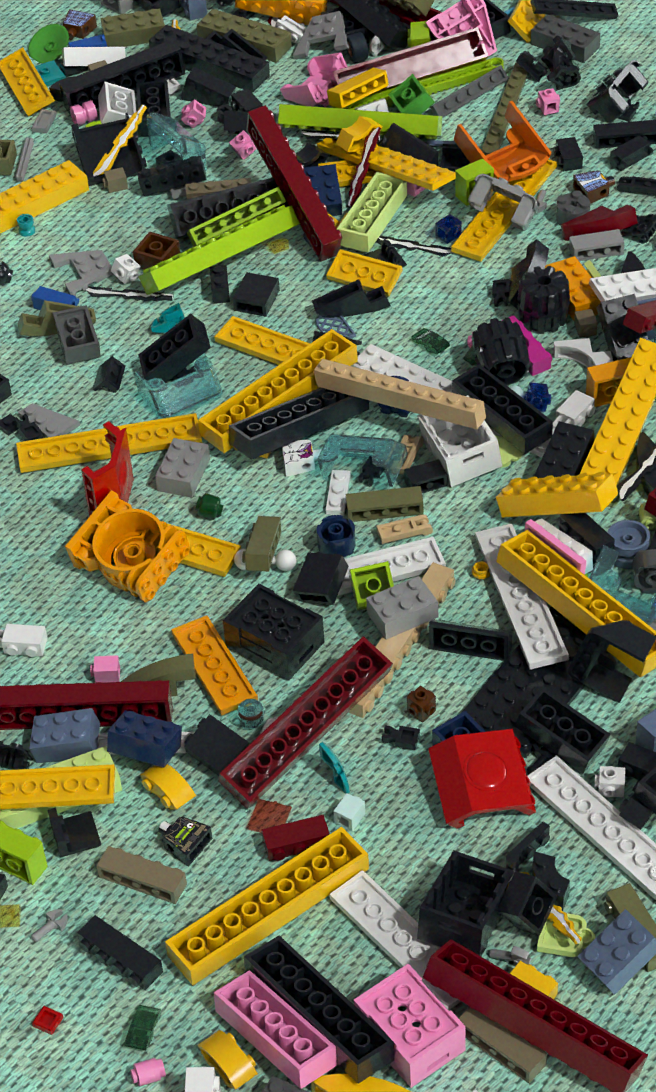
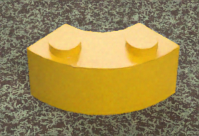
[336,116,383,152]
[140,764,196,810]
[197,1030,258,1090]

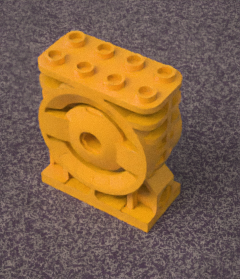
[65,490,190,602]

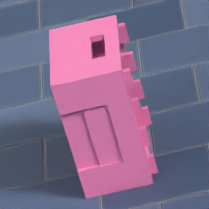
[354,964,466,1088]

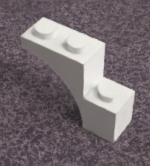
[553,338,613,367]

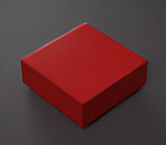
[32,1006,64,1035]

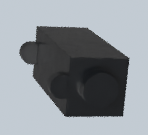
[610,135,653,171]

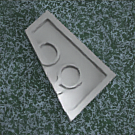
[18,403,80,438]

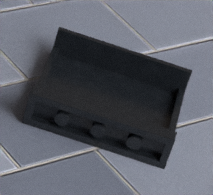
[71,112,147,186]

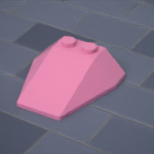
[425,0,497,57]

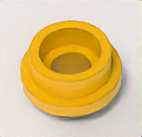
[472,561,490,579]

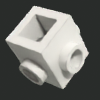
[111,254,141,284]
[594,766,625,798]

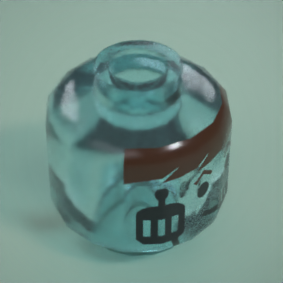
[237,699,265,729]

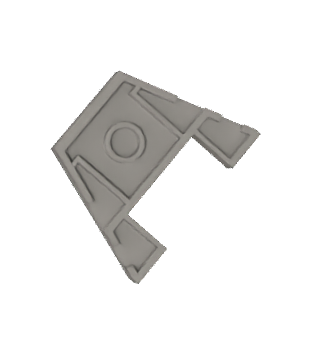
[293,11,349,59]
[49,250,113,296]

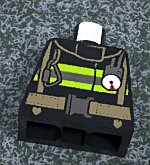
[158,817,213,867]

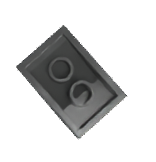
[53,305,101,365]

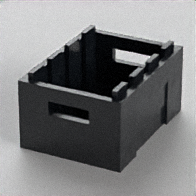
[223,583,325,680]
[417,850,515,957]

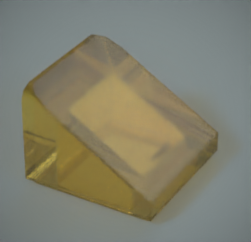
[267,238,289,254]
[0,904,21,928]

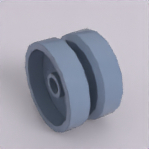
[608,520,650,569]

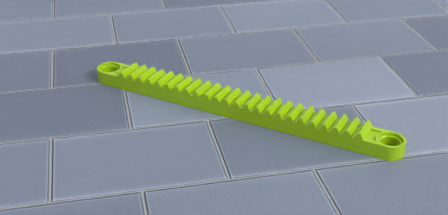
[331,57,504,110]

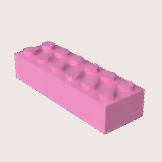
[214,970,337,1089]

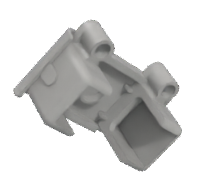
[468,174,538,231]

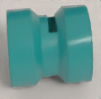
[17,214,35,237]

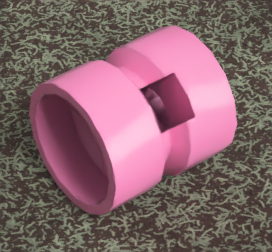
[70,100,98,126]

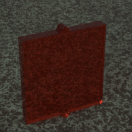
[247,799,292,834]

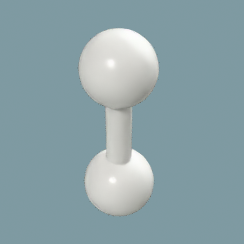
[234,549,297,571]

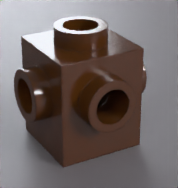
[407,685,436,722]

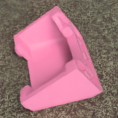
[280,52,348,108]

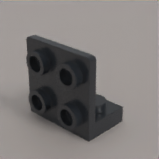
[47,807,101,857]

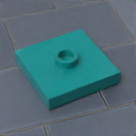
[35,60,66,86]

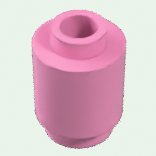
[130,1058,166,1087]

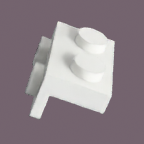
[275,15,306,45]

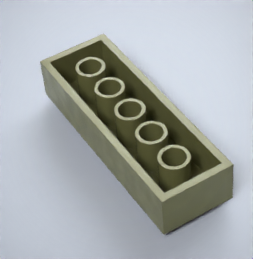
[197,9,292,63]

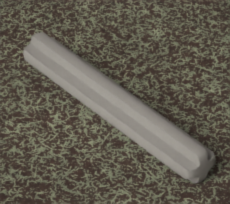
[15,137,34,182]

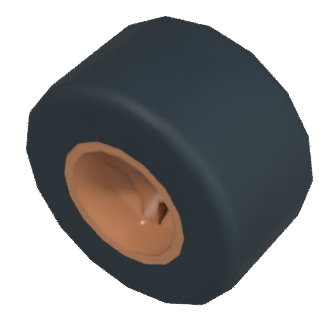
[347,32,369,63]

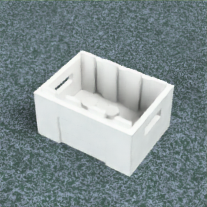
[418,395,502,487]

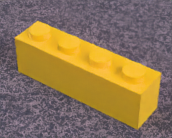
[327,67,389,108]

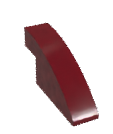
[561,204,638,241]

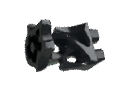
[541,36,581,90]

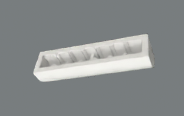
[62,47,126,66]

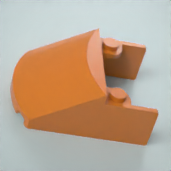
[454,101,552,181]

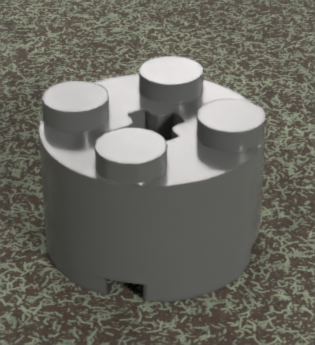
[556,191,590,226]
[632,549,656,594]

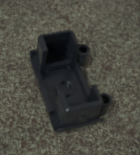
[586,60,648,123]

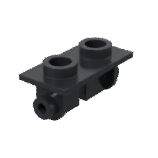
[516,51,548,82]

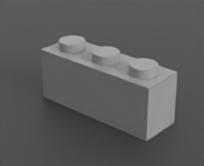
[569,229,624,261]

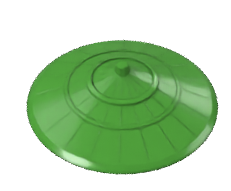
[28,24,69,63]

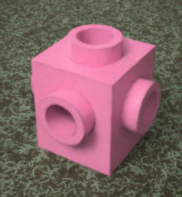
[536,88,560,115]
[181,99,206,128]
[229,130,257,160]

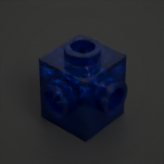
[435,214,462,244]
[524,382,551,412]

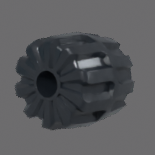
[517,266,570,334]
[472,317,531,385]

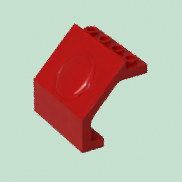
[81,421,134,517]
[428,729,536,828]

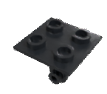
[620,214,656,244]
[363,239,407,267]
[0,741,34,770]

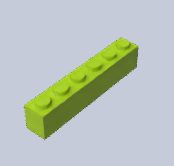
[187,187,286,247]

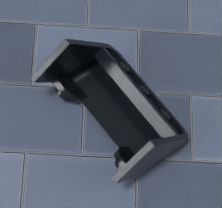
[568,620,656,703]

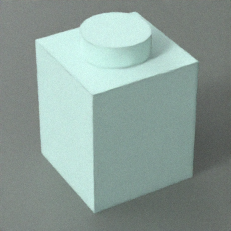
[333,793,365,831]

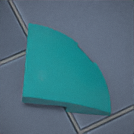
[151,303,185,333]
[319,742,350,794]

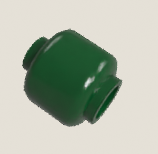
[195,493,224,520]

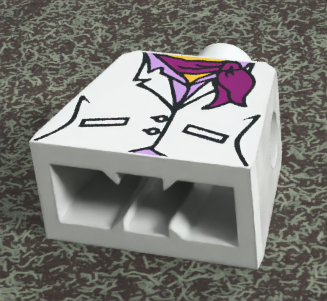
[282,440,325,477]

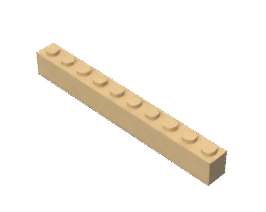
[314,359,486,430]
[349,562,456,718]

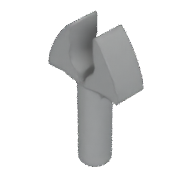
[536,189,547,213]
[31,909,68,942]
[489,946,531,965]

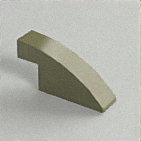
[17,300,96,336]
[121,653,196,697]

